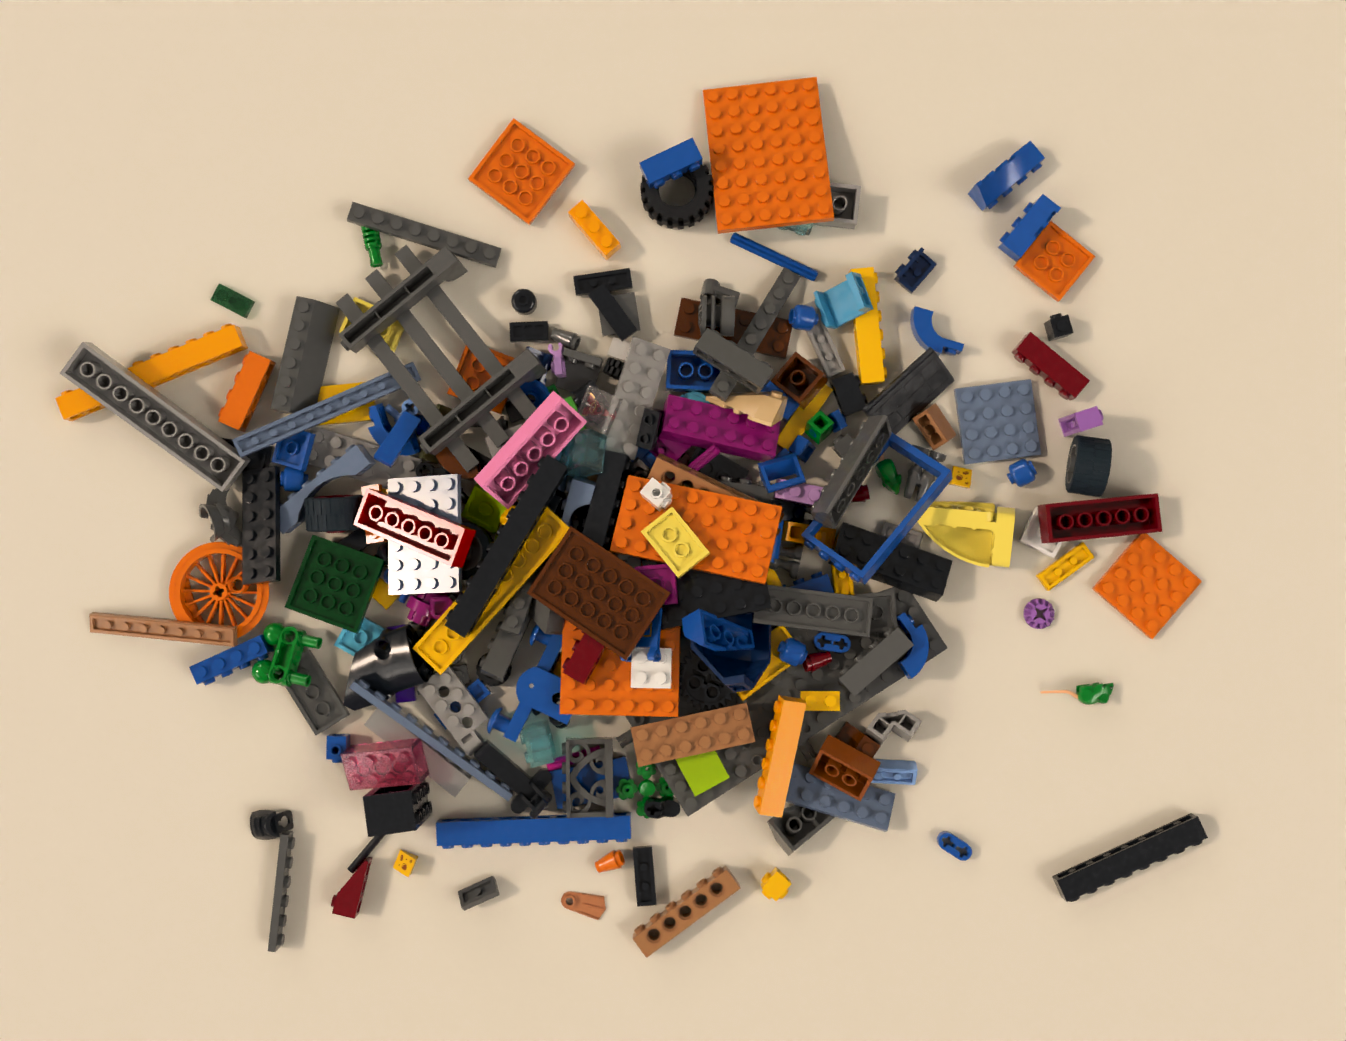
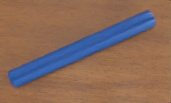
[730,233,818,281]

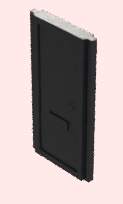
[862,347,955,435]

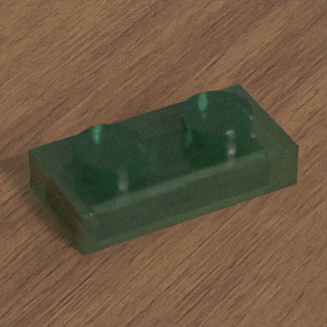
[211,283,255,319]

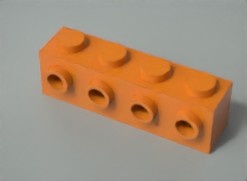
[218,351,276,432]

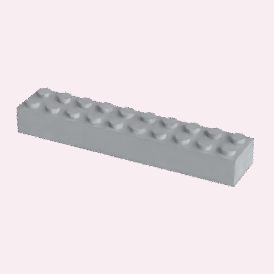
[60,342,251,492]

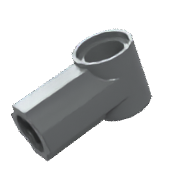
[700,278,740,307]

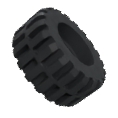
[640,164,714,230]

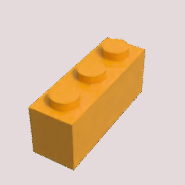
[568,200,621,260]

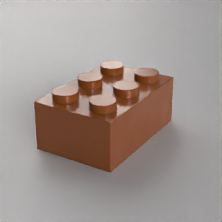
[809,734,881,802]

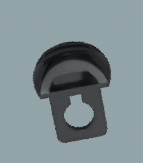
[250,810,294,840]

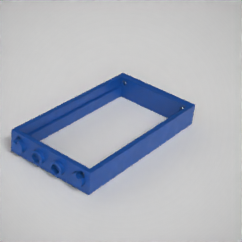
[801,433,953,585]

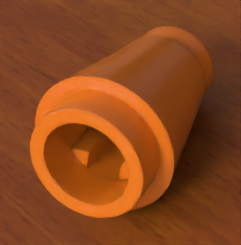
[595,850,625,873]

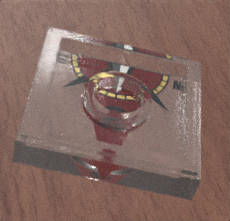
[577,385,623,435]

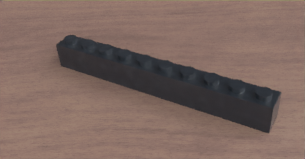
[445,455,570,638]

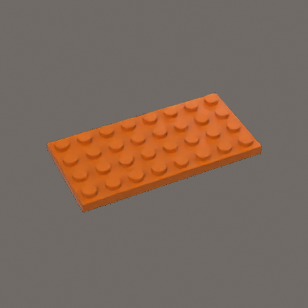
[610,475,783,585]

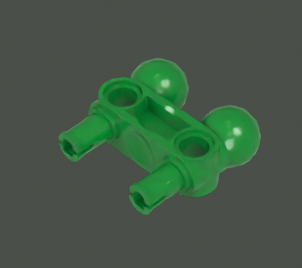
[252,622,322,687]

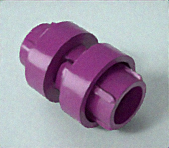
[406,593,450,627]

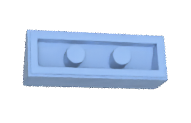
[871,759,918,785]

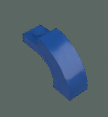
[910,306,964,356]
[368,403,421,456]
[897,612,929,679]

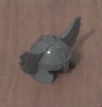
[199,488,242,547]

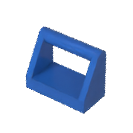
[758,453,806,493]

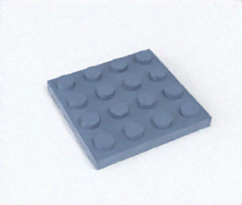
[954,379,1041,465]

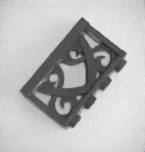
[562,737,614,818]

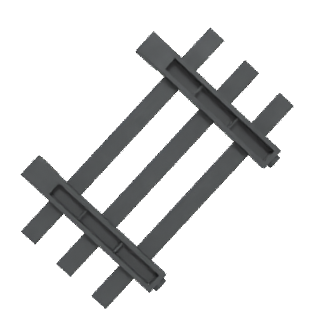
[336,245,548,473]

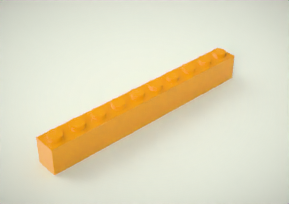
[55,324,248,421]

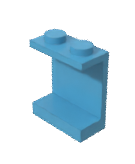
[813,272,873,329]

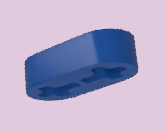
[813,632,851,653]
[937,831,972,861]

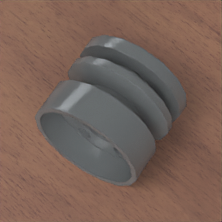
[698,295,735,337]

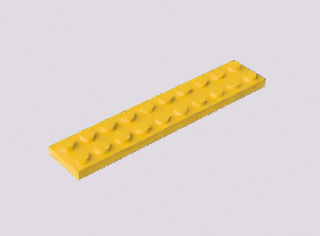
[412,506,570,675]

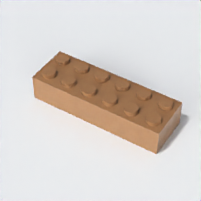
[630,703,755,767]

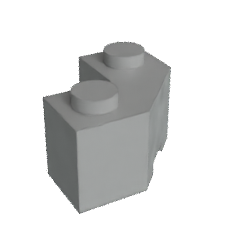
[865,710,921,745]

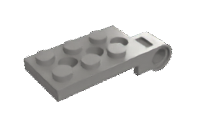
[417,666,489,756]

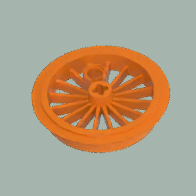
[169,542,269,638]

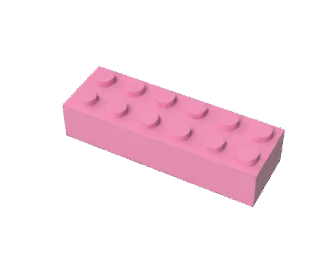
[474,391,587,509]

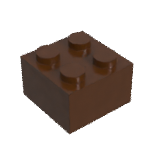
[771,352,828,410]

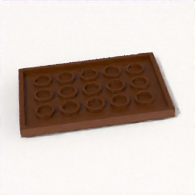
[527,526,671,660]

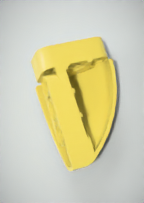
[917,501,1015,567]

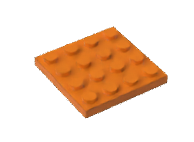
[468,118,575,226]
[1092,533,1202,639]

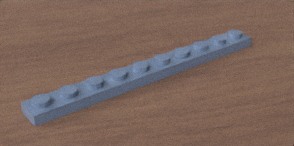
[232,362,421,458]
[349,679,513,801]

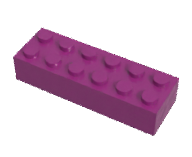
[658,394,781,462]

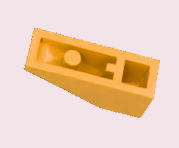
[781,521,836,548]

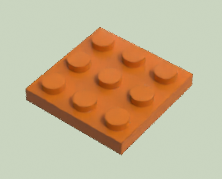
[1013,221,1095,302]
[447,345,515,415]

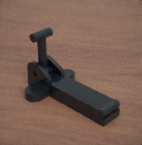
[474,739,552,819]

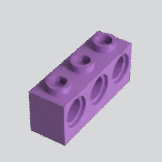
[1058,406,1104,437]

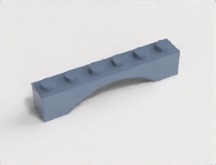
[280,444,376,534]

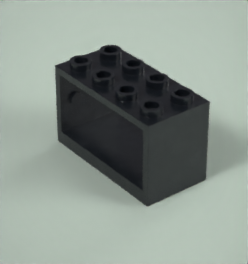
[363,777,432,837]

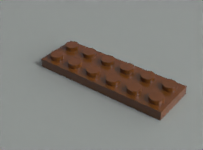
[674,298,792,359]

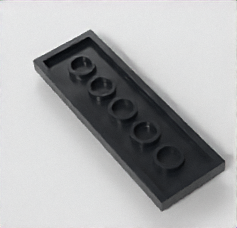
[242,466,281,586]

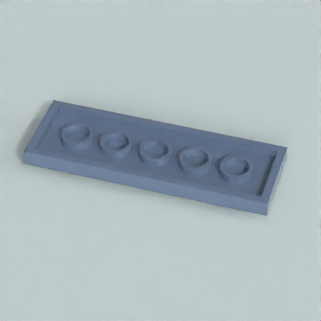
[786,763,895,832]

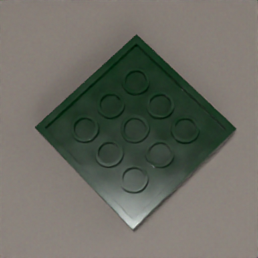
[285,535,385,634]

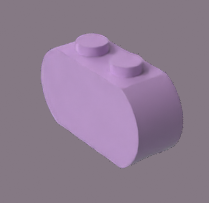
[774,479,823,507]

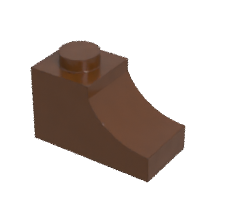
[835,721,881,758]

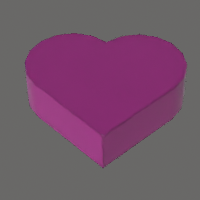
[430,595,453,619]

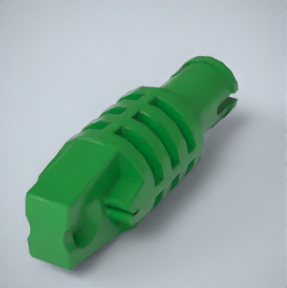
[361,226,383,268]

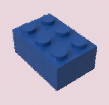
[666,350,721,393]

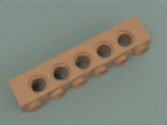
[647,453,760,502]
[633,866,741,958]

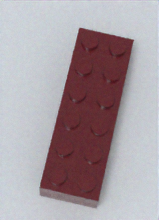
[1037,493,1162,543]

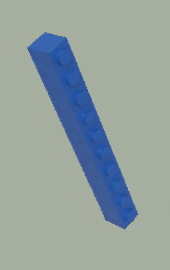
[436,812,631,849]

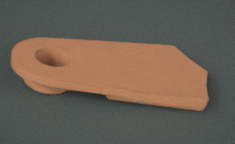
[561,891,606,920]

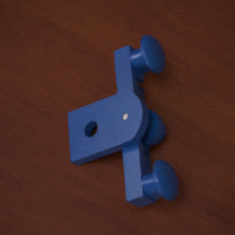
[487,624,572,742]

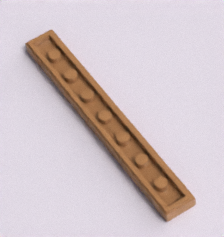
[89,612,238,647]

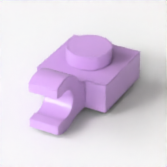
[548,343,567,378]

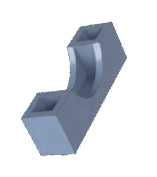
[560,476,596,527]

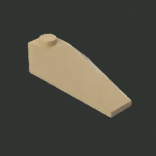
[705,390,788,427]

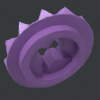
[1024,598,1055,629]

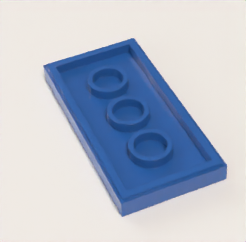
[550,756,630,809]

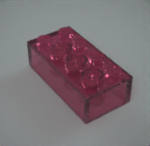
[341,738,430,790]

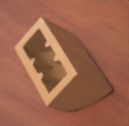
[912,403,957,450]

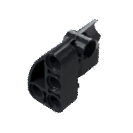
[343,624,434,711]

